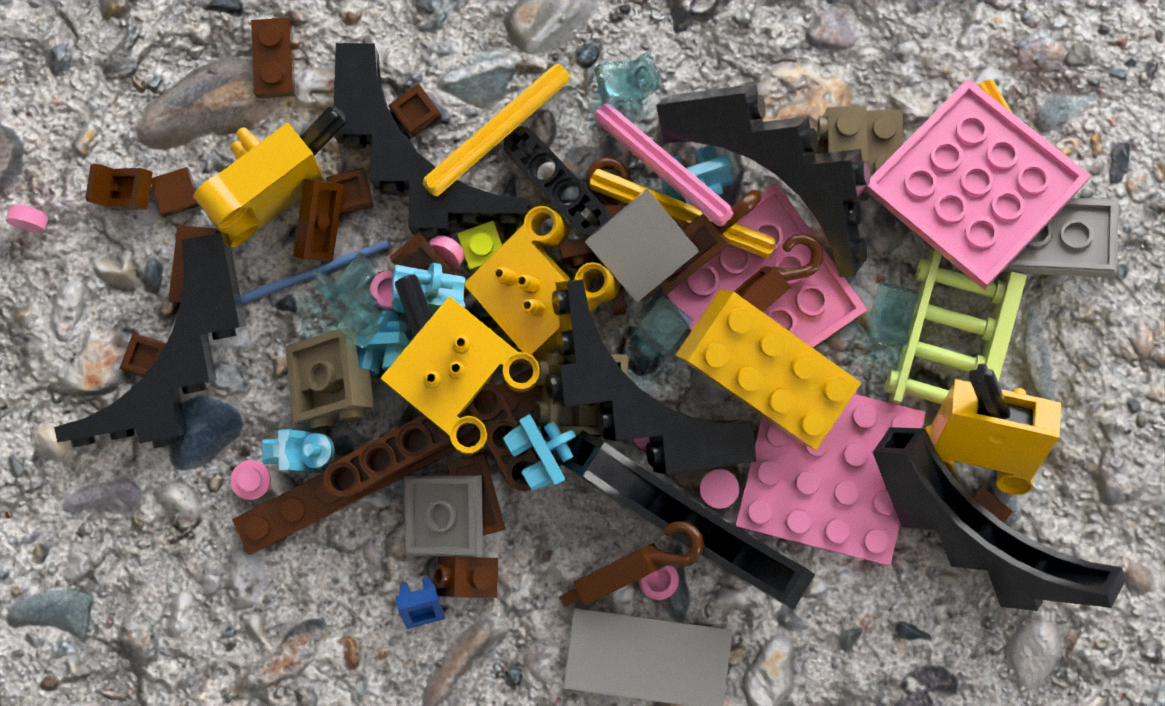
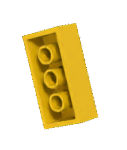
[675,289,861,451]

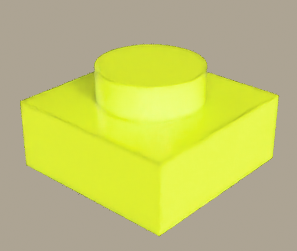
[457,221,502,272]

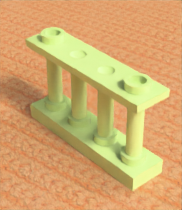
[884,250,1027,405]

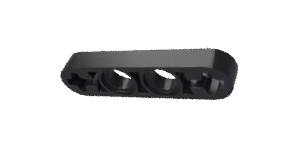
[503,126,612,239]

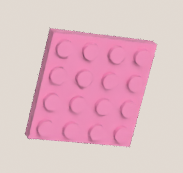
[864,78,1091,290]
[660,183,867,400]
[734,394,926,566]

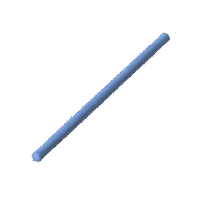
[240,240,391,304]

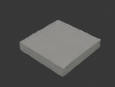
[585,189,699,303]
[404,475,483,557]

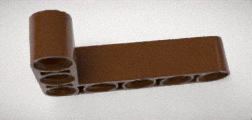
[323,384,538,498]

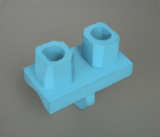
[661,145,733,205]
[391,263,465,316]
[355,310,411,376]
[503,414,576,491]
[262,429,335,473]

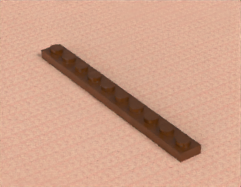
[232,369,542,555]

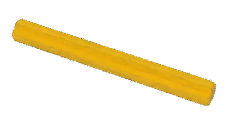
[423,64,570,196]
[589,169,775,258]

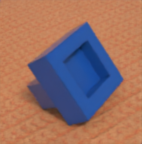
[396,577,445,629]

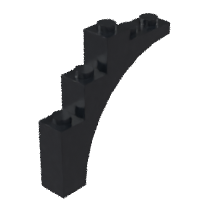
[334,43,528,241]
[656,84,870,277]
[54,233,246,448]
[545,279,756,475]
[872,427,1126,611]
[561,430,815,610]

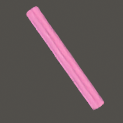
[594,104,733,226]

